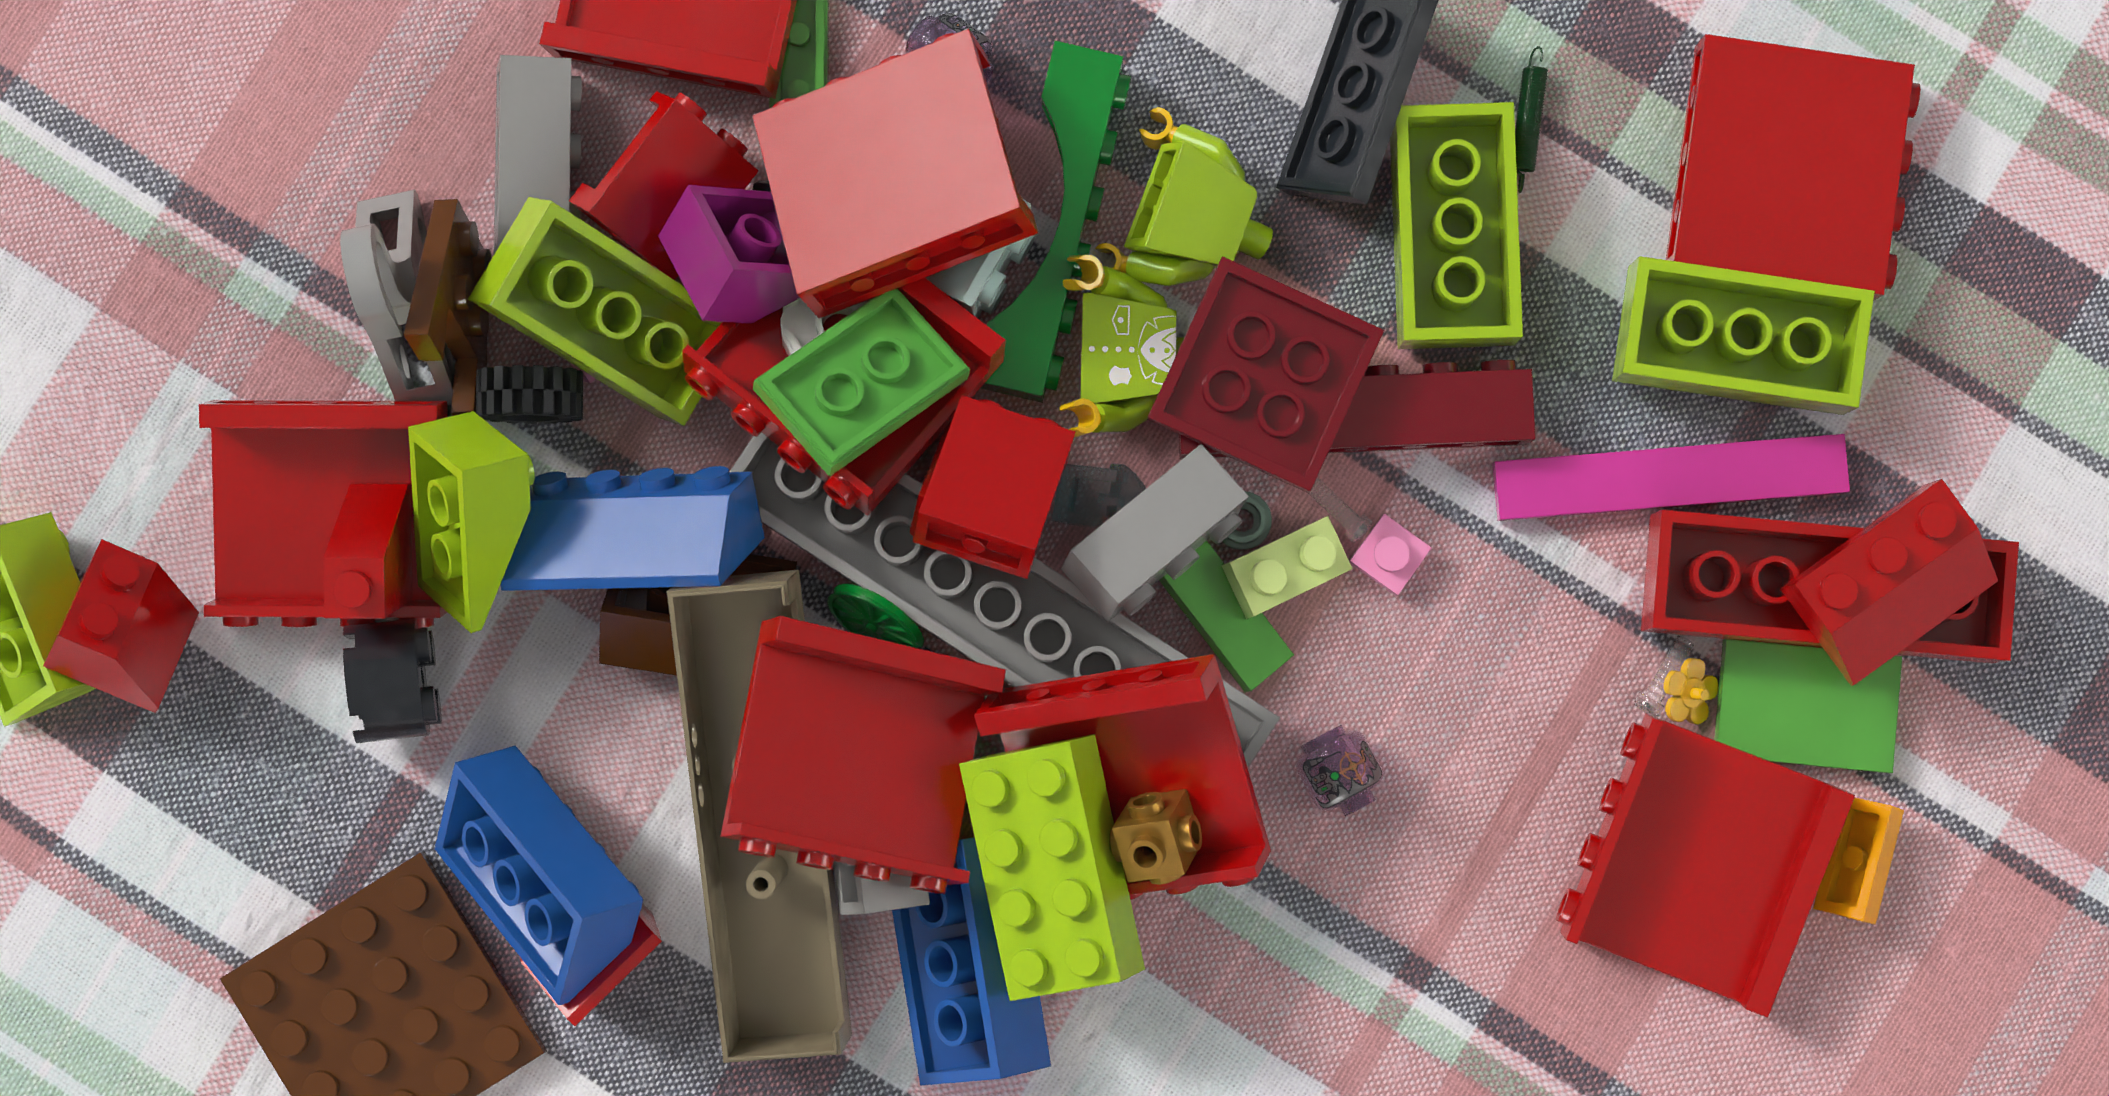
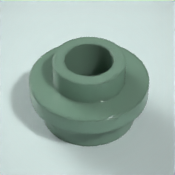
[1222,491,1272,550]

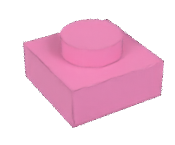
[1349,514,1432,596]

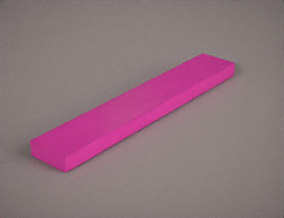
[1492,434,1850,521]

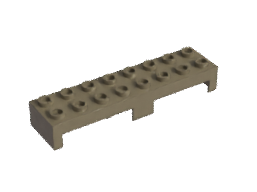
[667,570,852,1063]

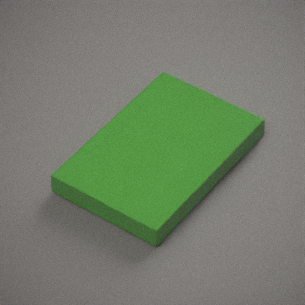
[753,289,970,477]
[1714,639,1902,773]

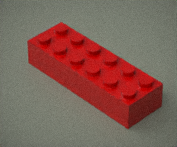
[1641,510,2019,663]

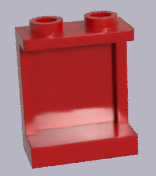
[569,91,759,280]
[913,395,1076,579]

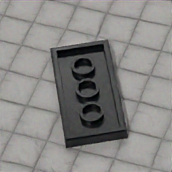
[1276,0,1439,204]

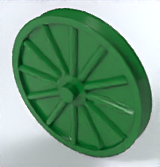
[827,584,924,649]

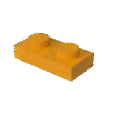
[1813,798,1904,925]

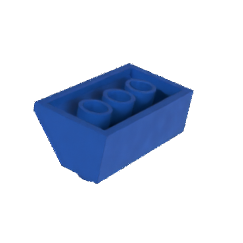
[500,466,765,591]
[434,745,644,1005]
[892,837,1051,1086]

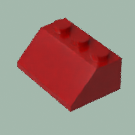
[1780,479,1998,686]

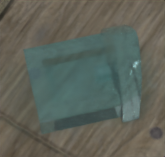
[1052,463,1146,528]

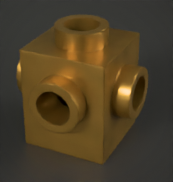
[1110,789,1202,884]

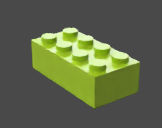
[1390,102,1523,349]
[468,197,722,426]
[1612,256,1875,415]
[959,734,1145,1001]

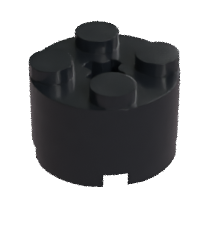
[343,618,442,744]

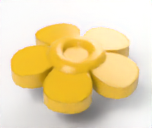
[1663,658,1718,725]

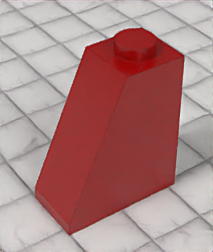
[323,483,413,619]

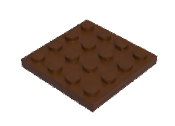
[220,852,547,1096]

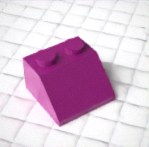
[658,185,800,323]

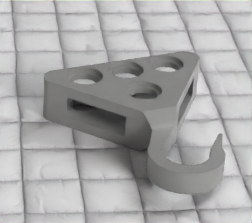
[340,189,455,407]

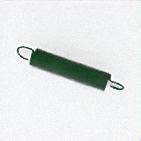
[1515,46,1548,193]

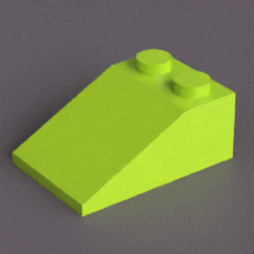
[408,411,535,633]

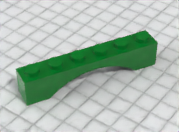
[981,41,1132,403]

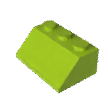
[0,512,95,727]

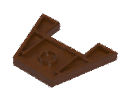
[404,199,492,422]

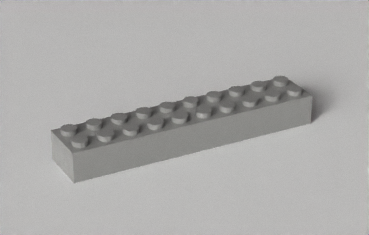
[730,433,1280,767]

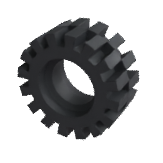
[476,365,583,424]

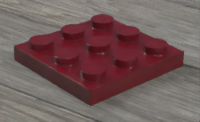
[1147,256,1385,494]

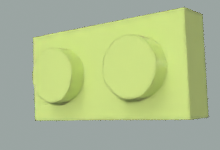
[1222,516,1353,619]

